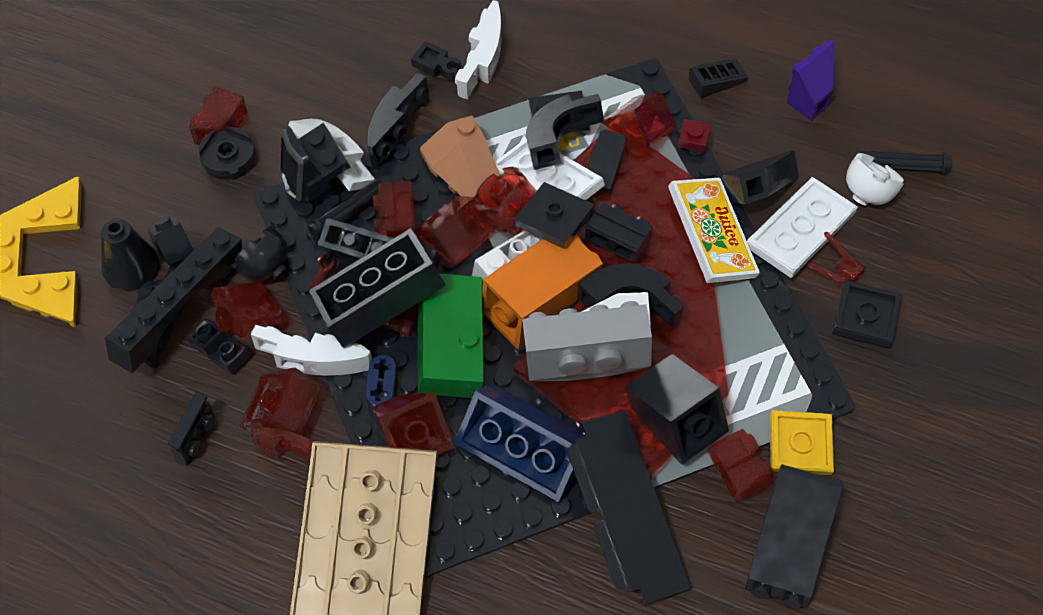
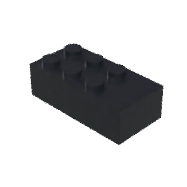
[309,228,446,349]

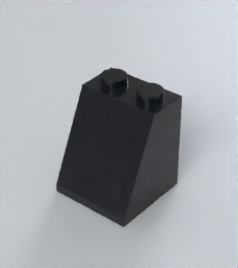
[625,354,729,465]

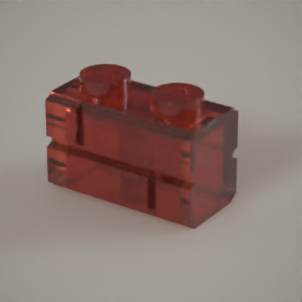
[373,181,416,238]

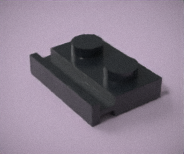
[168,392,215,466]

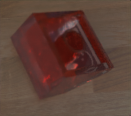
[239,367,322,441]

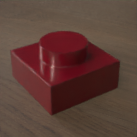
[678,119,711,153]

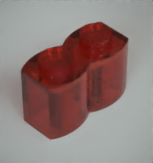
[707,429,774,503]

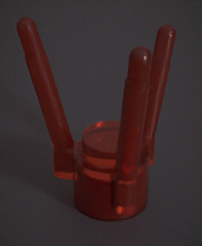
[804,231,866,285]

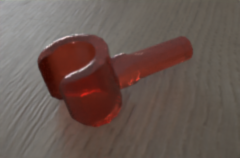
[309,254,338,290]

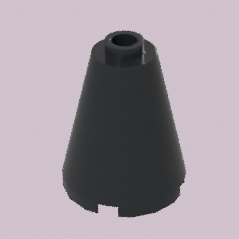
[101,218,159,292]

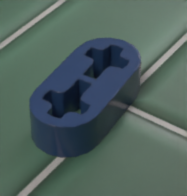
[366,355,397,412]

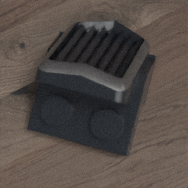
[280,123,351,203]

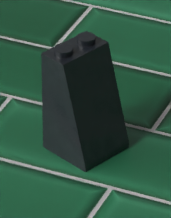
[745,464,843,609]

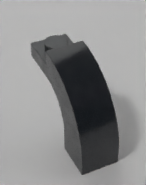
[526,94,604,170]
[577,264,684,329]

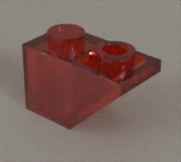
[189,86,247,145]

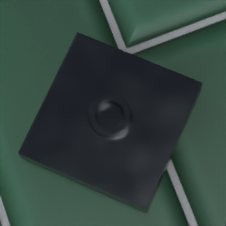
[514,182,594,249]
[832,280,902,348]

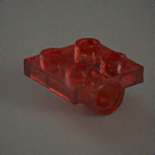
[210,282,290,338]

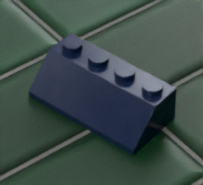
[454,383,585,502]

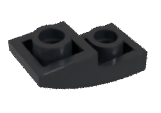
[186,319,252,374]

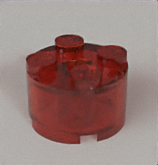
[474,166,537,234]

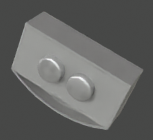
[522,301,652,381]

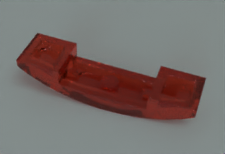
[250,427,314,463]

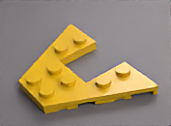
[0,177,82,327]

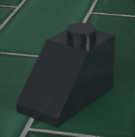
[148,215,194,266]

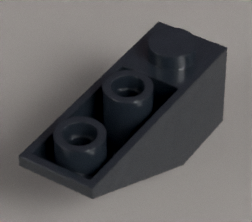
[722,150,799,205]

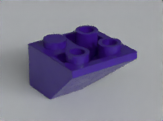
[787,39,834,121]

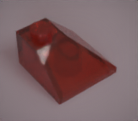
[370,391,455,455]

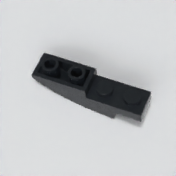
[367,73,429,167]

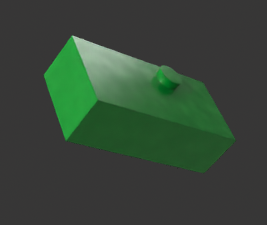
[418,274,484,398]

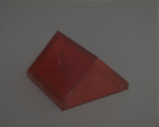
[602,90,676,150]
[415,196,495,267]

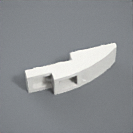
[455,0,502,100]
[288,118,375,191]
[251,325,372,376]

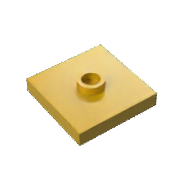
[770,410,834,475]

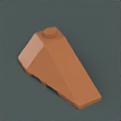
[420,115,516,227]

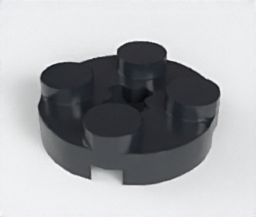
[199,126,256,180]

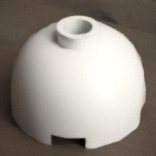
[846,153,904,206]

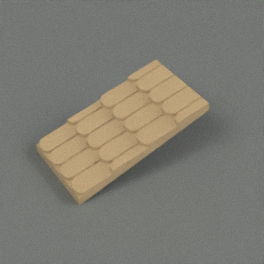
[290,441,437,615]

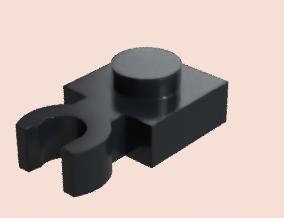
[411,41,461,80]

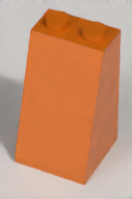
[482,234,603,350]

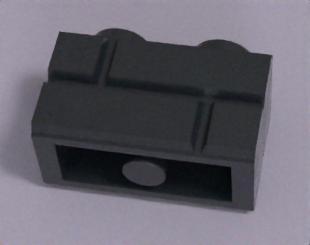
[585,202,653,264]

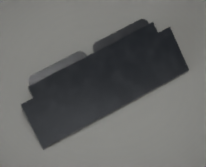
[567,411,691,606]

